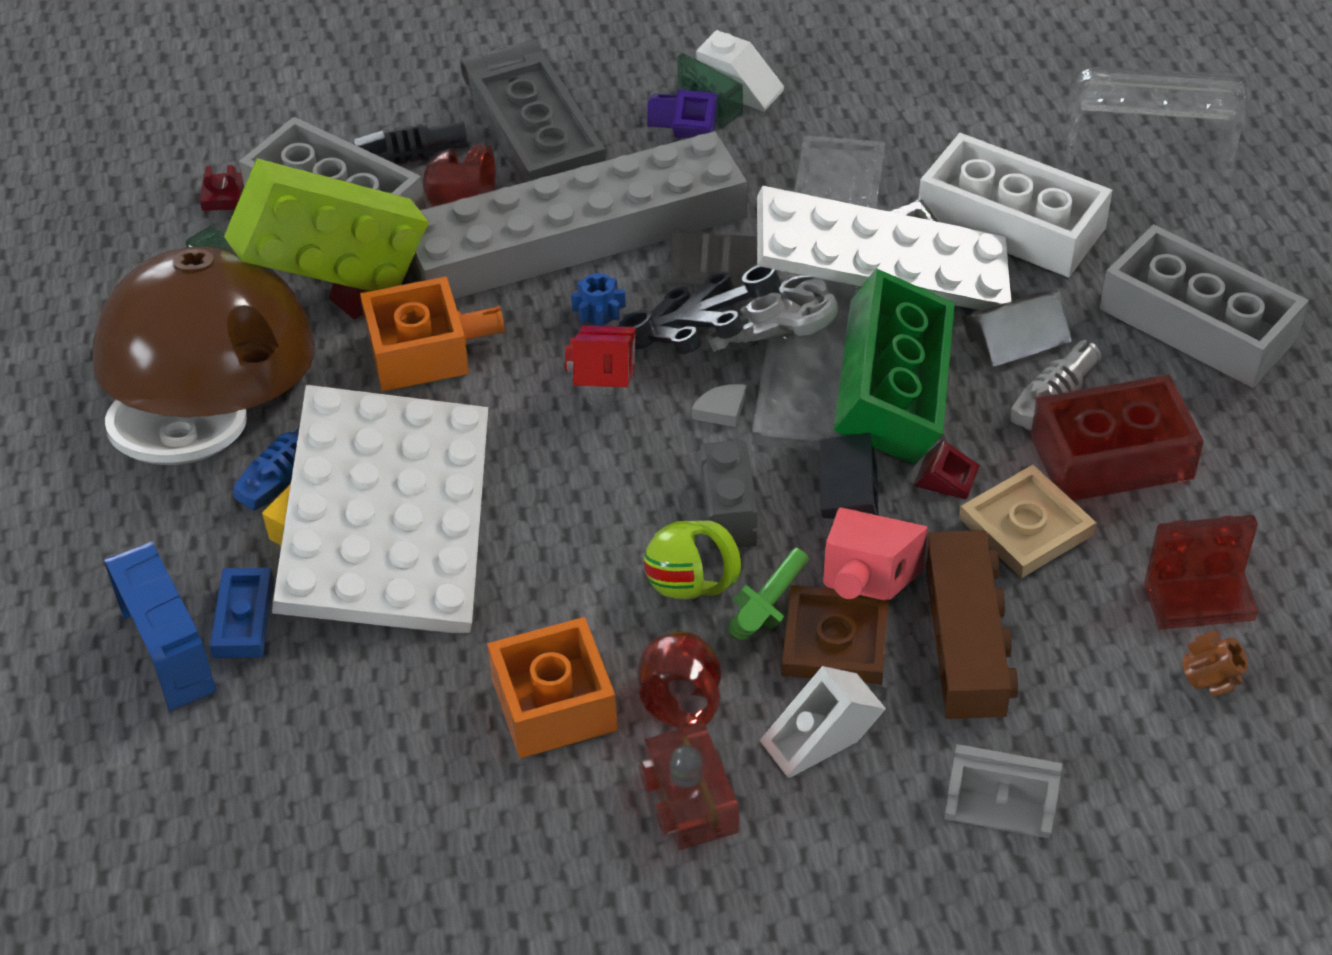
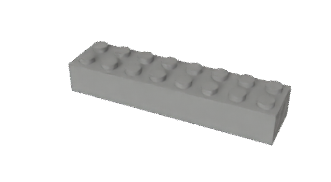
[410,131,747,299]

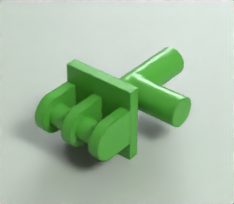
[728,548,810,640]

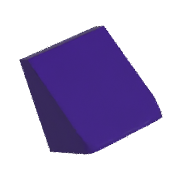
[672,89,718,138]
[647,93,677,128]

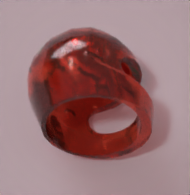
[423,144,496,207]
[637,631,721,730]

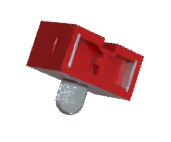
[565,326,636,409]

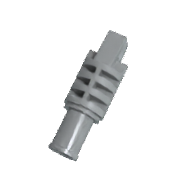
[1011,340,1101,431]

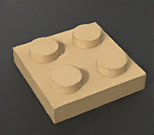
[959,465,1097,579]

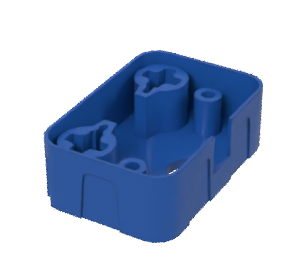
[104,542,217,712]

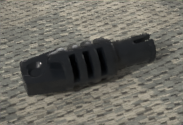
[354,121,468,164]

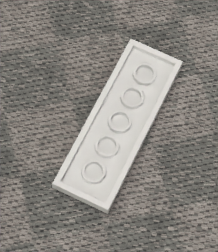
[757,186,1011,313]

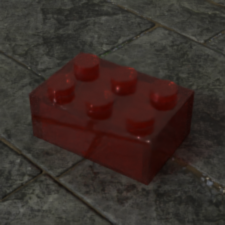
[1031,374,1204,501]

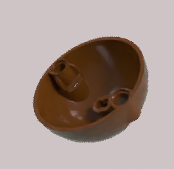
[93,247,315,417]

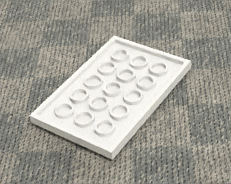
[272,385,488,633]

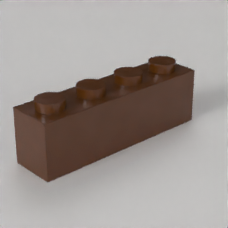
[925,530,1018,719]

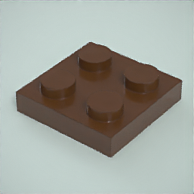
[782,585,889,685]

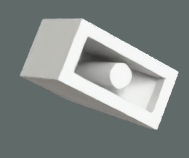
[696,30,784,112]
[759,666,886,778]

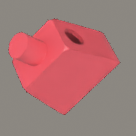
[823,507,928,600]

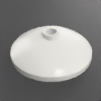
[105,400,247,465]

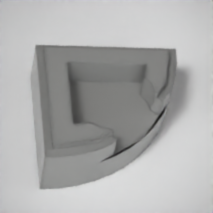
[692,384,747,427]

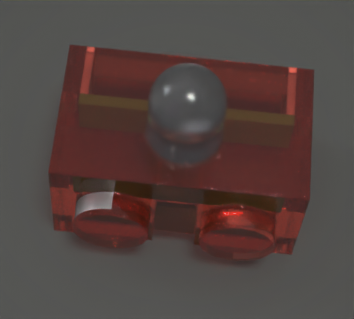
[638,722,739,850]

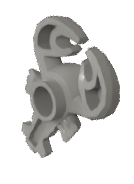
[705,275,838,352]

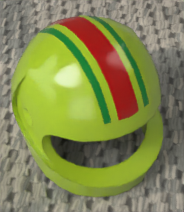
[644,520,741,600]

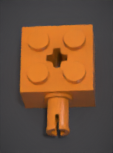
[360,276,505,392]

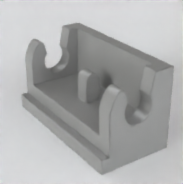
[944,744,1063,839]

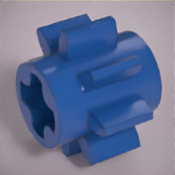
[571,273,626,326]

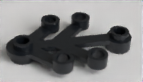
[618,266,781,354]

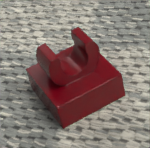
[200,165,244,211]

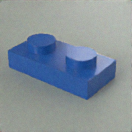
[210,568,274,658]

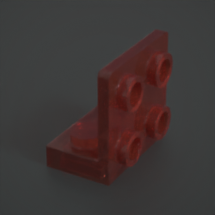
[1144,515,1258,630]

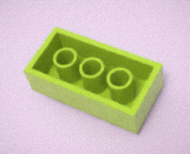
[224,158,429,291]

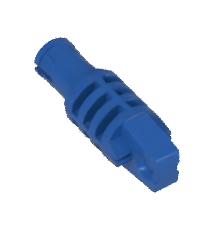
[233,427,300,511]

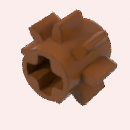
[1182,630,1248,697]

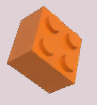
[487,617,618,759]

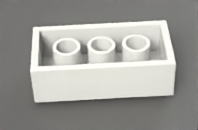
[917,133,1113,277]

